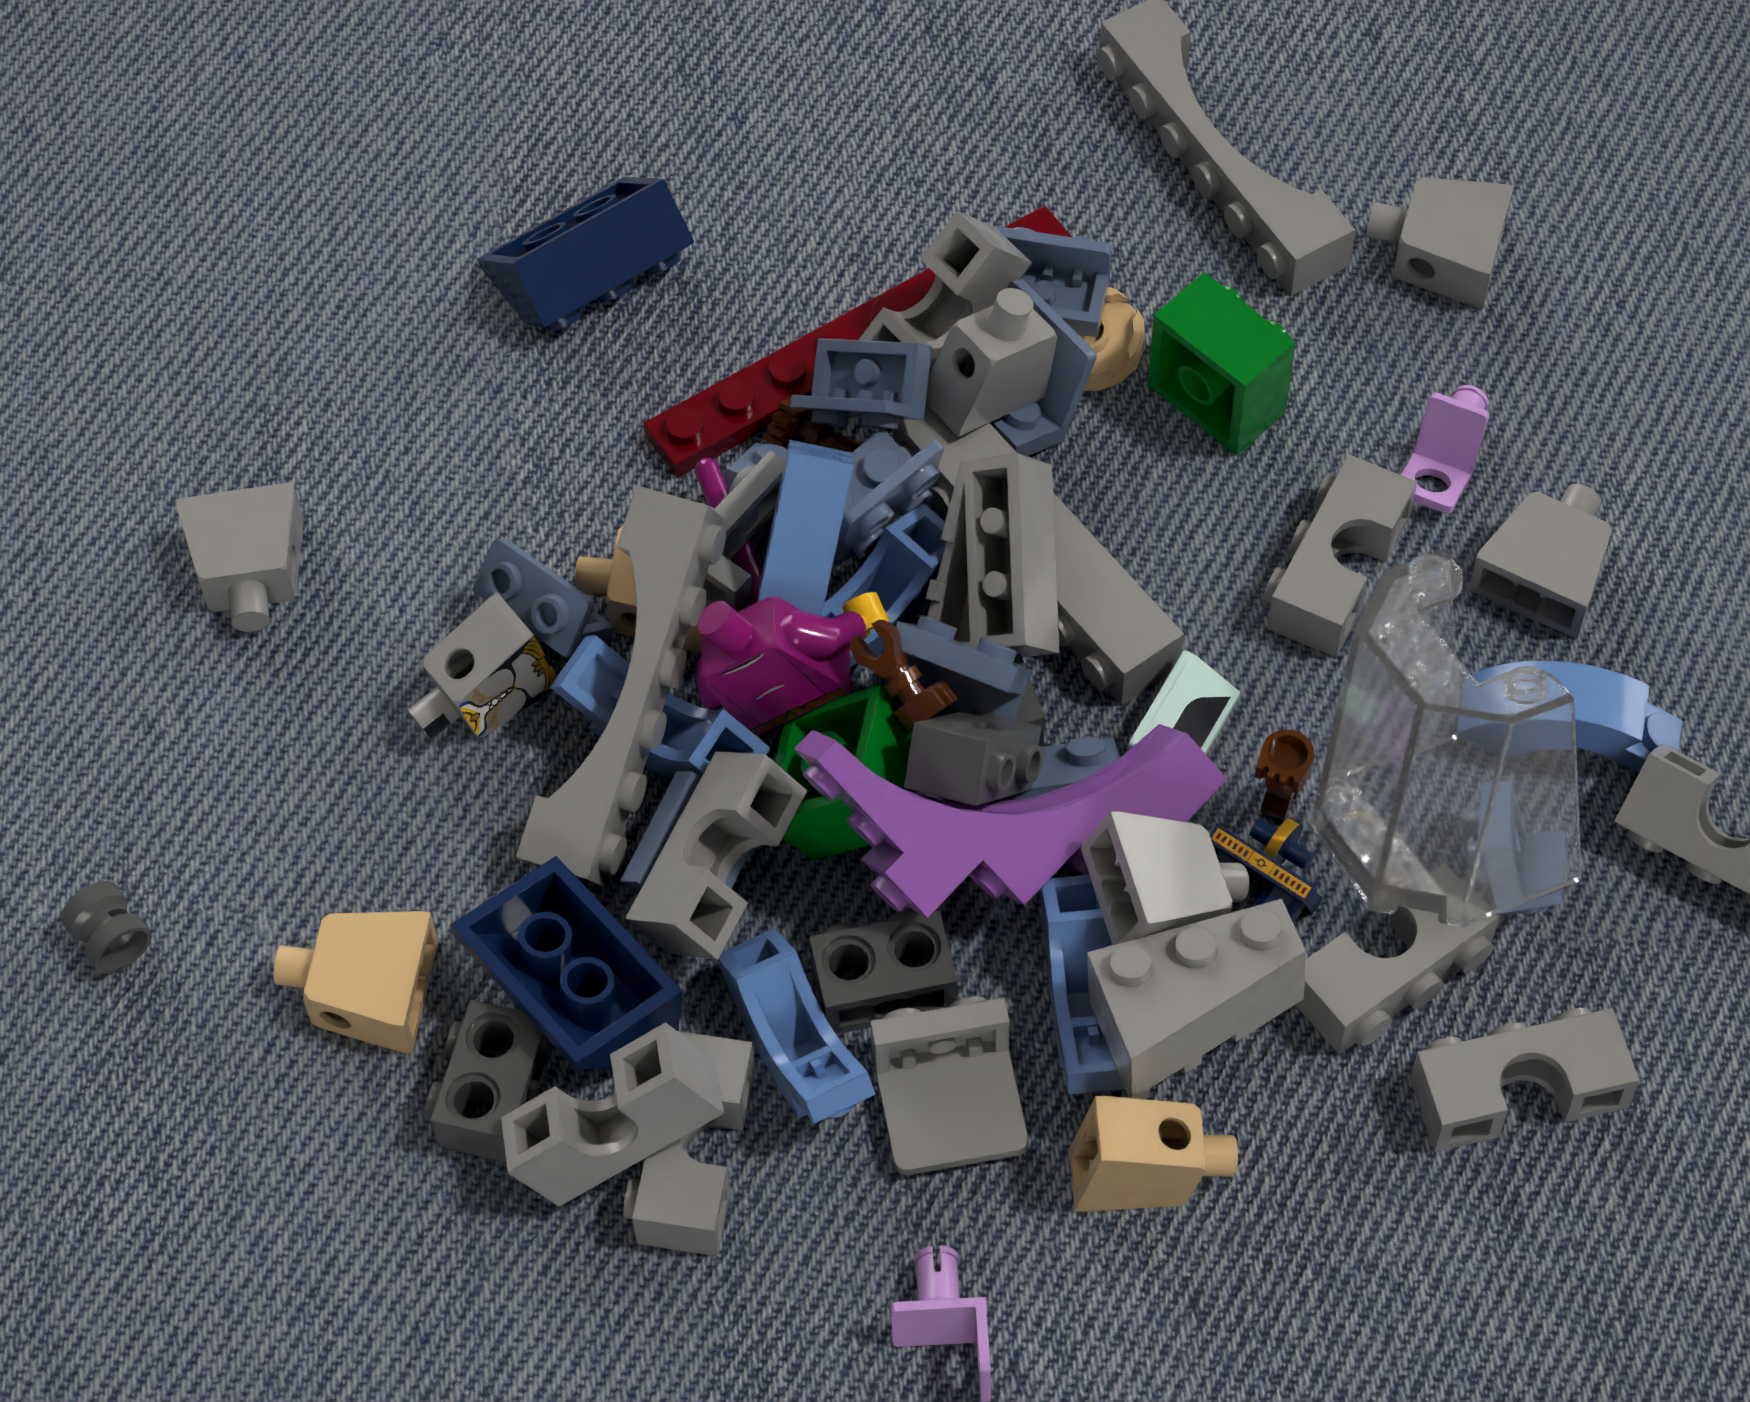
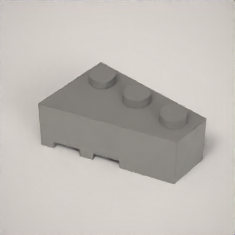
[926,453,1059,657]
[1087,899,1306,1099]

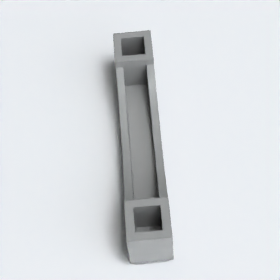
[1097,0,1356,296]
[516,485,726,887]

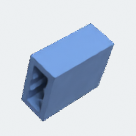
[758,440,854,616]

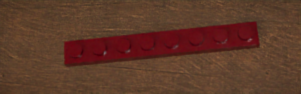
[643,205,1072,478]

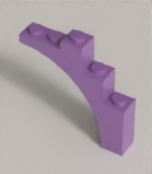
[794,724,1227,918]

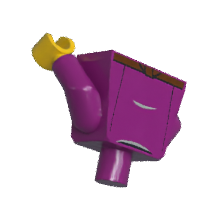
[695,592,889,735]

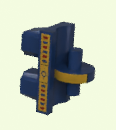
[1210,817,1323,922]

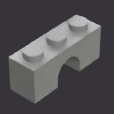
[859,211,1032,374]
[1263,454,1417,658]
[1614,743,1750,904]
[625,751,807,960]
[1295,860,1499,1055]
[1410,1008,1639,1152]
[501,1022,724,1206]
[623,1031,755,1256]

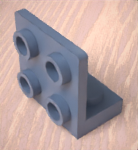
[990,278,1097,456]
[834,428,944,566]

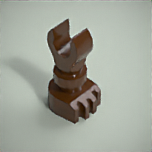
[764,397,863,453]
[850,620,958,734]
[1255,730,1315,822]

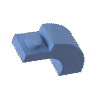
[822,503,946,677]
[550,635,770,781]
[1458,661,1682,773]
[1041,875,1125,1095]
[717,928,875,1124]

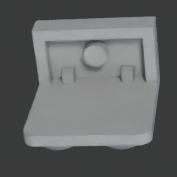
[870,996,1028,1175]

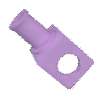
[1401,385,1489,514]
[891,1246,991,1402]

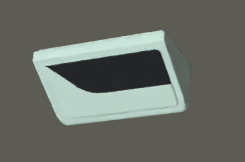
[1127,650,1240,754]

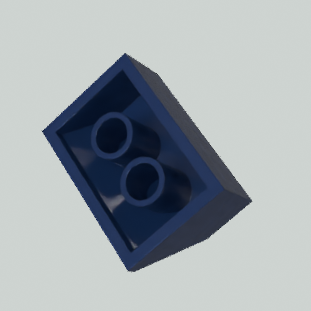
[477,177,695,331]
[450,856,683,1070]

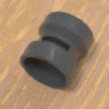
[60,881,152,974]

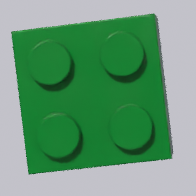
[1148,272,1296,456]
[775,684,917,860]

